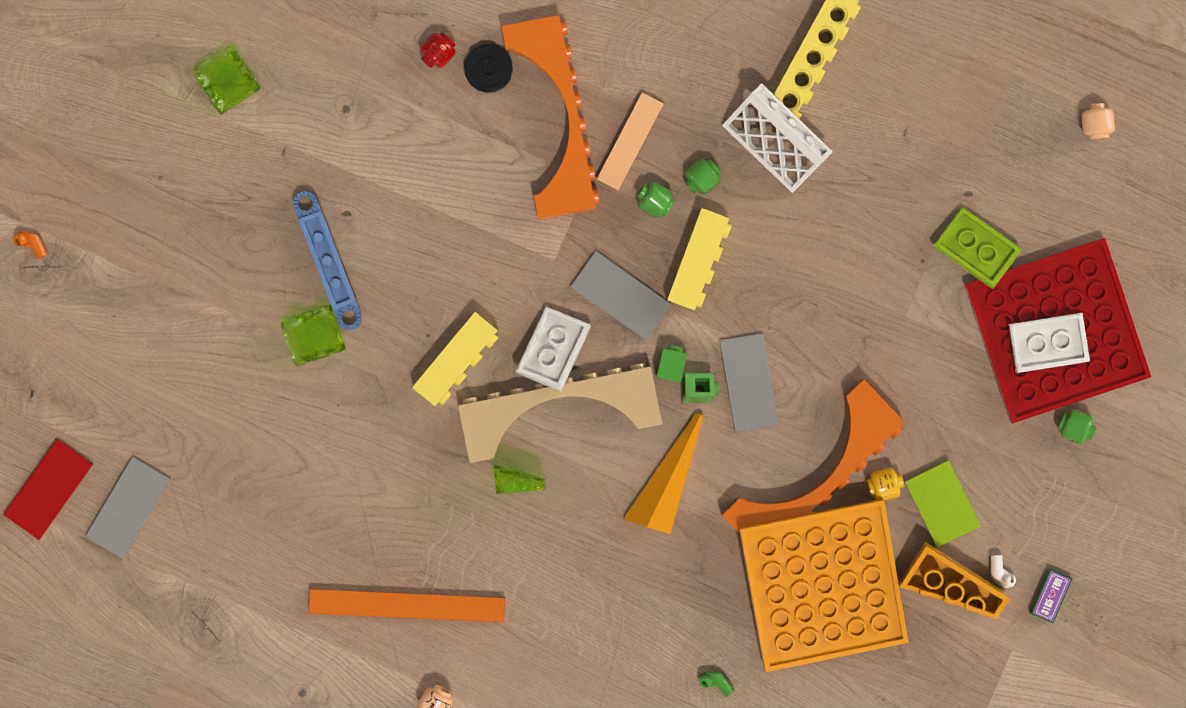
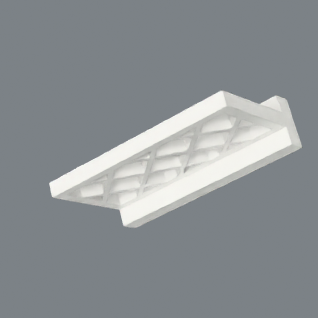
[722,83,833,193]

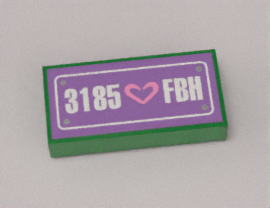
[1030,569,1072,623]

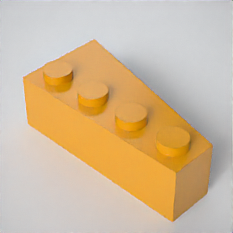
[899,542,1010,619]

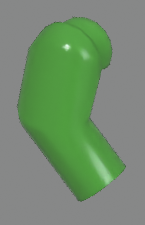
[699,671,735,697]

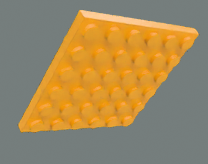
[739,499,909,672]

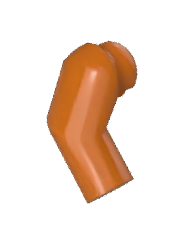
[13,231,48,259]

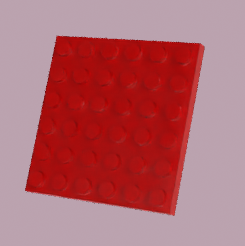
[964,238,1152,424]

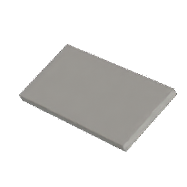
[571,251,672,340]
[720,333,779,432]
[85,457,171,559]

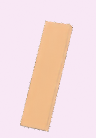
[597,92,664,191]

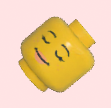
[867,468,904,501]

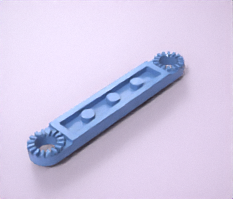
[293,191,362,330]

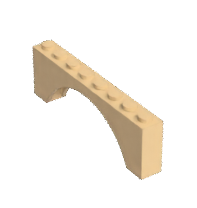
[458,363,662,463]

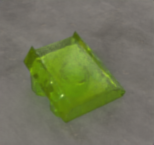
[192,45,261,115]
[281,304,346,367]
[494,465,546,494]

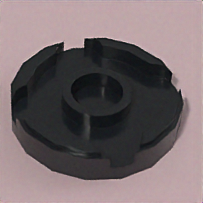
[464,44,513,93]

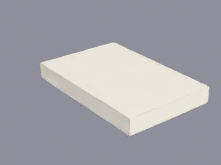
[516,307,591,392]
[1008,313,1090,373]

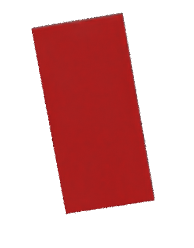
[3,439,93,540]

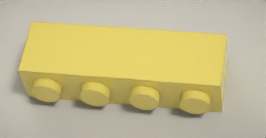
[667,208,732,311]
[412,312,499,406]

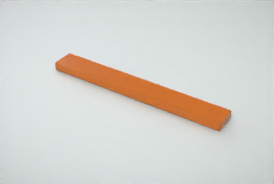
[308,589,505,622]

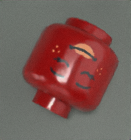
[420,32,456,69]

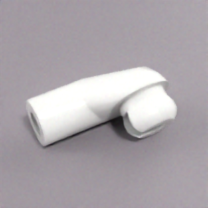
[990,555,1016,588]

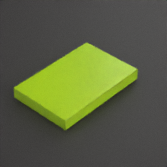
[933,207,1022,289]
[904,460,981,548]

